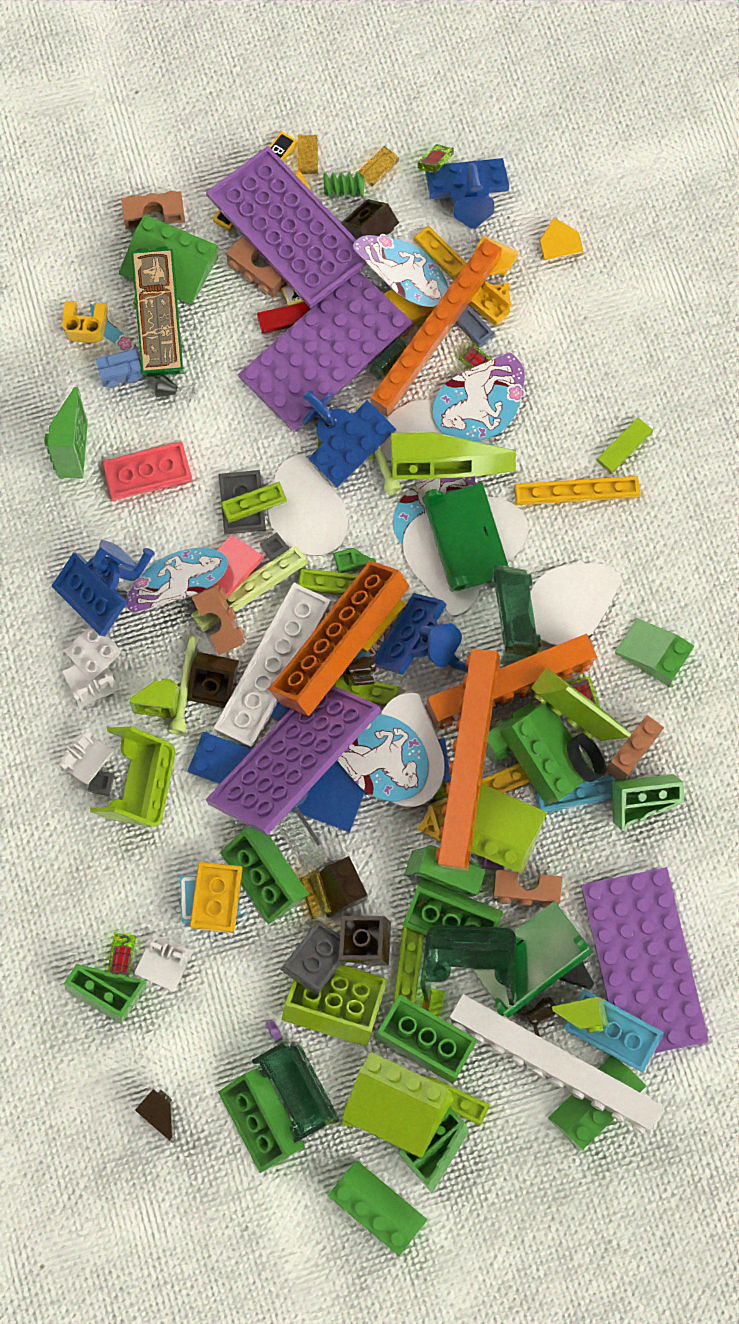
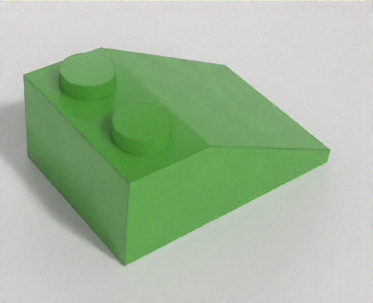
[615,618,694,687]

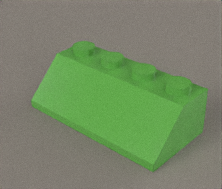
[220,827,309,924]
[402,878,503,959]
[375,995,478,1084]
[548,1056,646,1152]
[218,1066,305,1173]
[328,1160,428,1256]

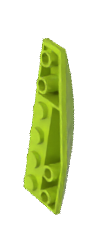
[391,432,516,480]

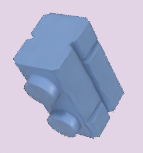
[96,349,143,388]

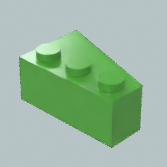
[486,702,535,763]
[612,774,684,831]
[404,845,486,897]
[64,964,146,1025]
[398,1107,469,1194]

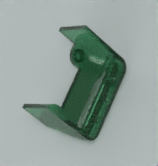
[489,565,541,664]
[420,925,517,1006]
[252,1041,339,1143]

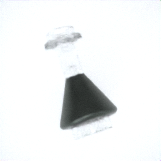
[151,374,198,403]

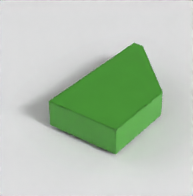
[333,548,376,573]

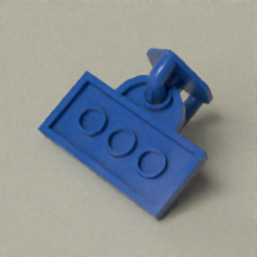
[425,158,509,229]
[302,390,396,488]
[52,540,155,637]
[373,593,468,675]

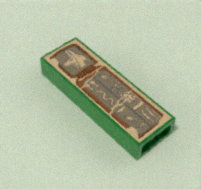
[131,247,184,377]

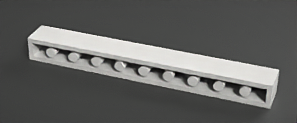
[449,994,664,1134]

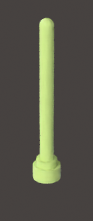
[356,403,402,495]
[169,635,197,735]

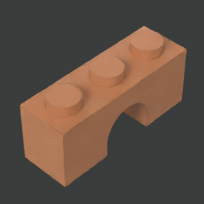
[121,191,185,229]
[226,237,287,298]
[192,584,246,655]
[606,715,664,780]
[492,869,562,908]

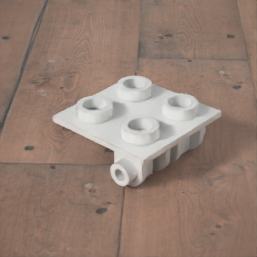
[64,626,122,682]
[62,665,119,709]
[58,730,114,785]
[134,933,193,992]

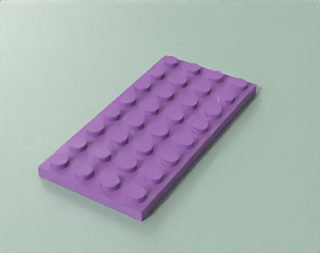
[206,146,368,309]
[238,271,413,432]
[205,685,381,835]
[581,867,709,1053]

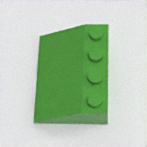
[119,214,218,306]
[44,387,88,479]
[500,702,592,806]

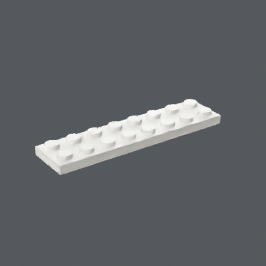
[214,583,331,749]

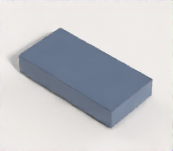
[455,305,495,348]

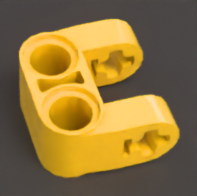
[62,300,108,343]

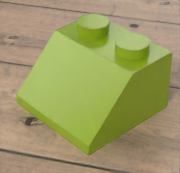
[129,678,179,719]
[552,997,609,1033]

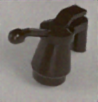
[343,656,376,686]
[516,996,556,1037]

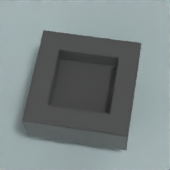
[260,532,289,561]
[87,771,115,796]

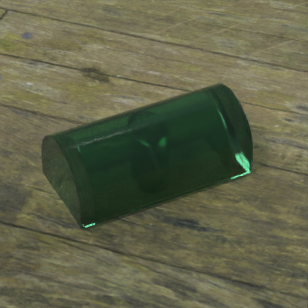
[370,338,407,380]

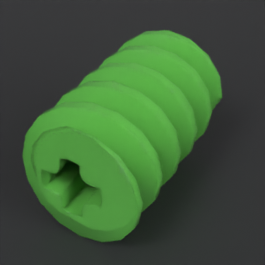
[323,171,364,198]

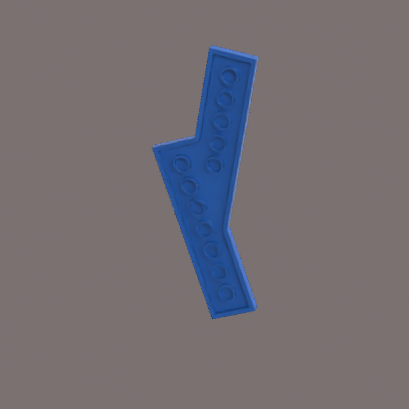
[187,732,451,833]

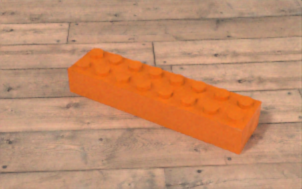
[269,560,410,716]
[425,633,597,730]

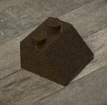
[341,199,399,240]
[187,652,239,708]
[309,856,368,918]
[339,916,391,966]
[135,1089,176,1143]

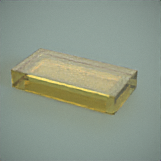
[298,135,318,174]
[358,146,399,187]
[299,870,331,920]

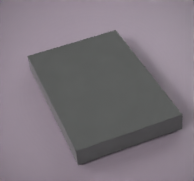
[218,470,266,535]
[281,920,343,996]

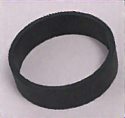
[567,733,606,782]

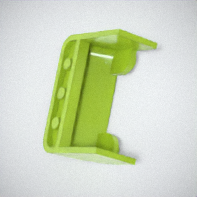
[90,726,175,827]

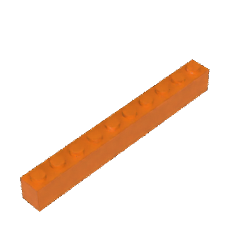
[370,238,502,417]
[436,649,500,871]

